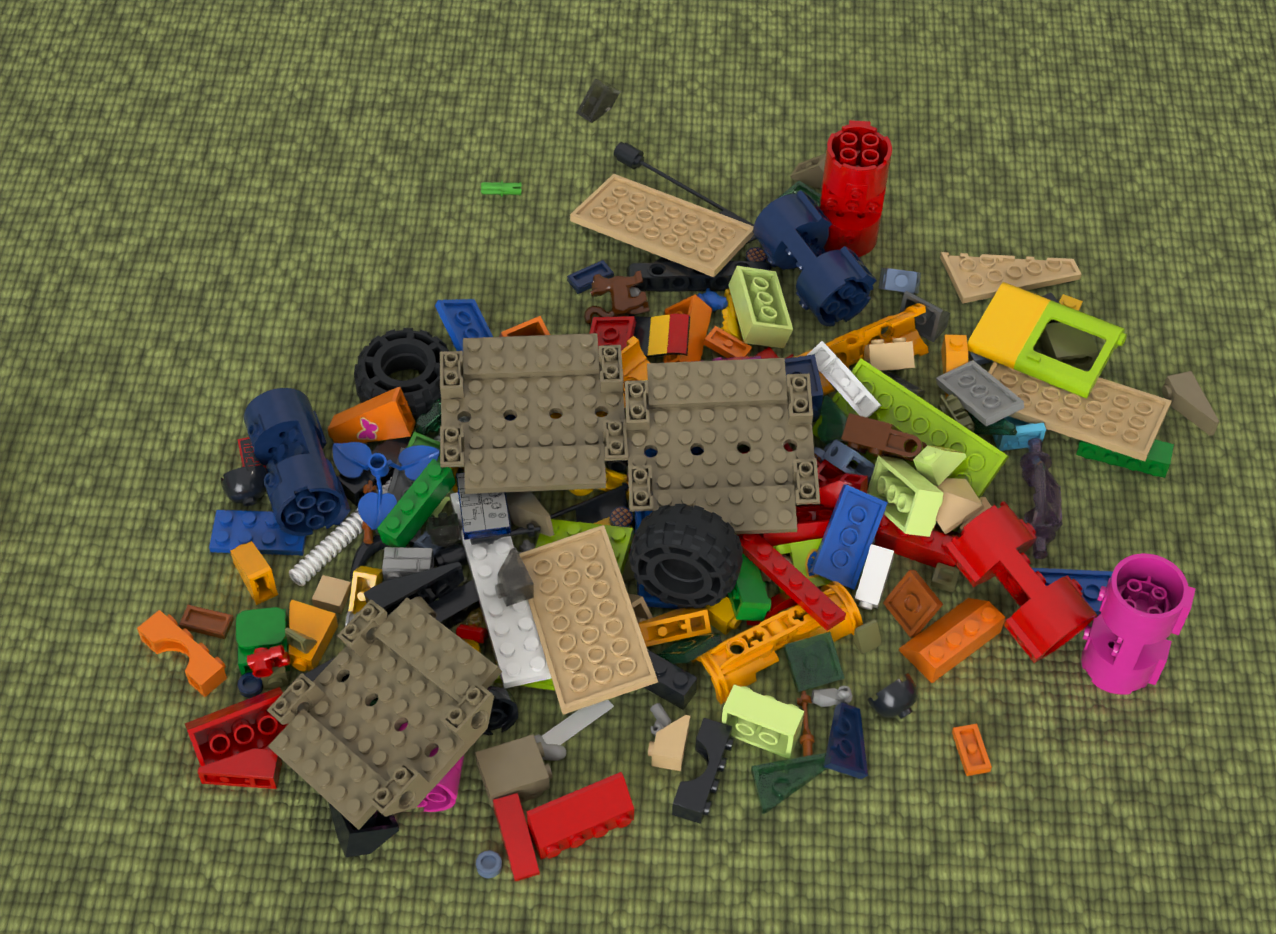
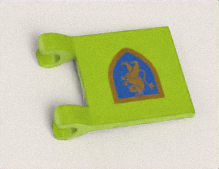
[773,538,832,593]

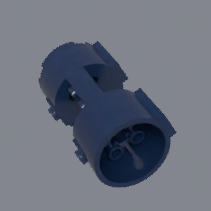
[753,190,877,327]
[244,388,351,536]

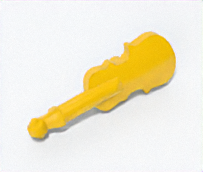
[720,289,744,342]

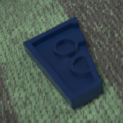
[824,702,868,779]

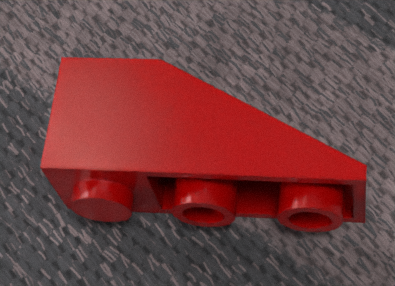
[805,473,868,508]

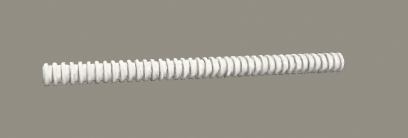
[289,416,470,586]

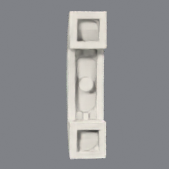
[807,341,882,418]

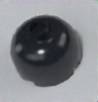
[220,466,267,506]
[867,673,918,719]
[483,685,519,735]

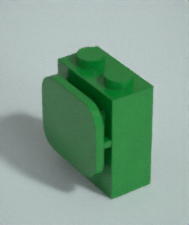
[236,607,291,676]

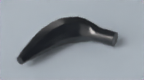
[350,535,390,580]

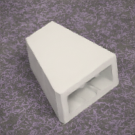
[855,544,894,610]

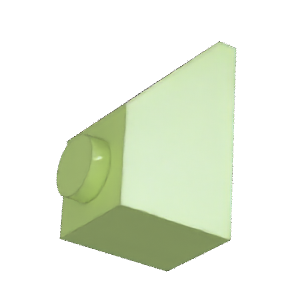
[913,445,966,486]

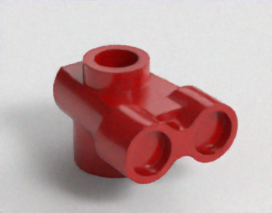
[247,645,291,678]

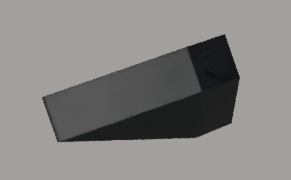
[364,562,465,616]
[328,802,399,858]

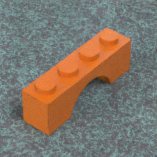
[137,610,227,697]

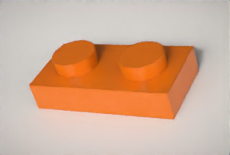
[703,326,752,358]
[952,724,992,776]

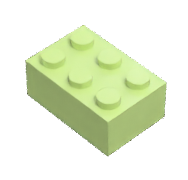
[721,684,804,759]

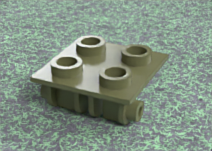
[938,395,975,432]

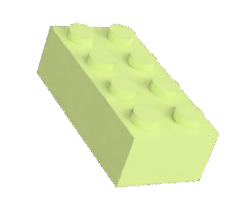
[728,266,793,348]
[867,455,944,537]

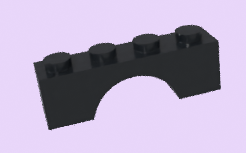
[672,718,735,824]

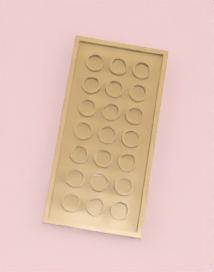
[570,174,754,277]
[988,361,1172,461]
[514,525,658,715]

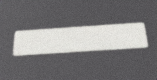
[542,700,614,745]

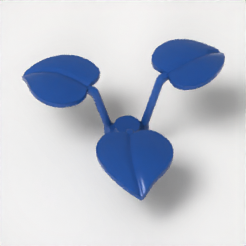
[333,442,440,530]

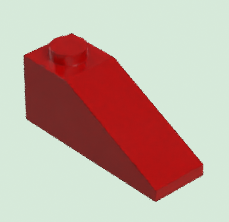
[198,747,282,789]

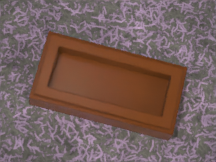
[179,605,234,639]

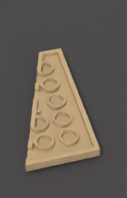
[940,252,1082,304]

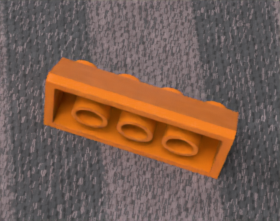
[899,598,1006,683]

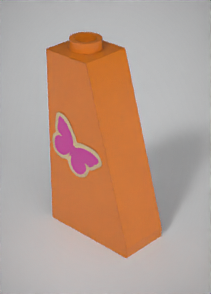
[328,387,416,443]

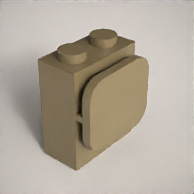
[475,734,553,807]

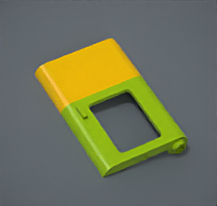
[967,282,1127,399]

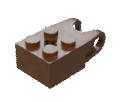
[841,413,927,463]

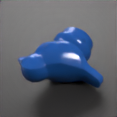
[697,288,728,312]

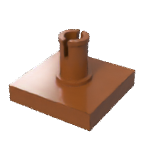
[883,569,943,638]

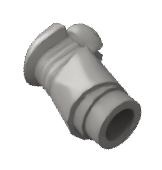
[811,685,852,707]

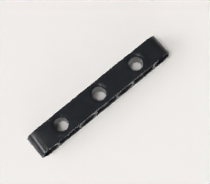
[626,261,771,292]

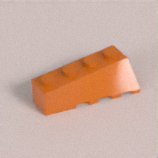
[664,294,712,363]

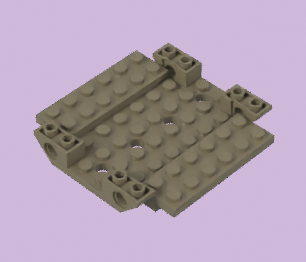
[440,333,628,494]
[625,358,820,535]
[267,598,502,830]

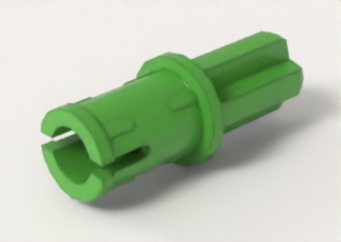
[481,180,522,197]

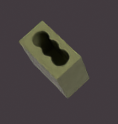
[1040,322,1099,369]

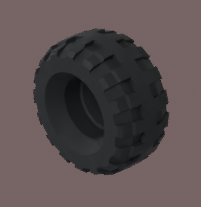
[354,328,449,428]
[629,504,743,609]

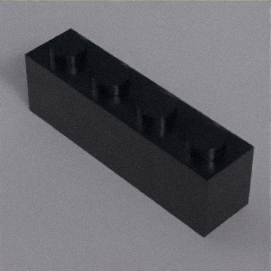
[339,432,413,507]
[644,650,697,710]

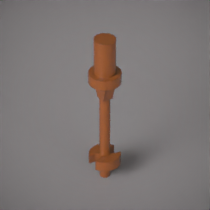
[362,480,377,544]
[797,691,815,760]

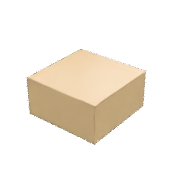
[312,575,351,614]

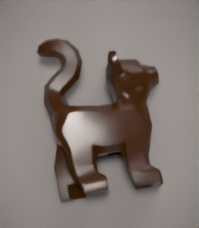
[584,270,650,324]

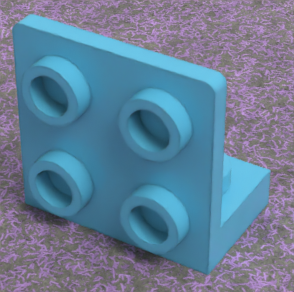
[989,416,1046,451]

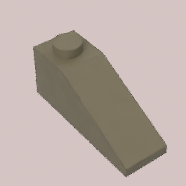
[1162,371,1219,436]
[504,491,554,536]

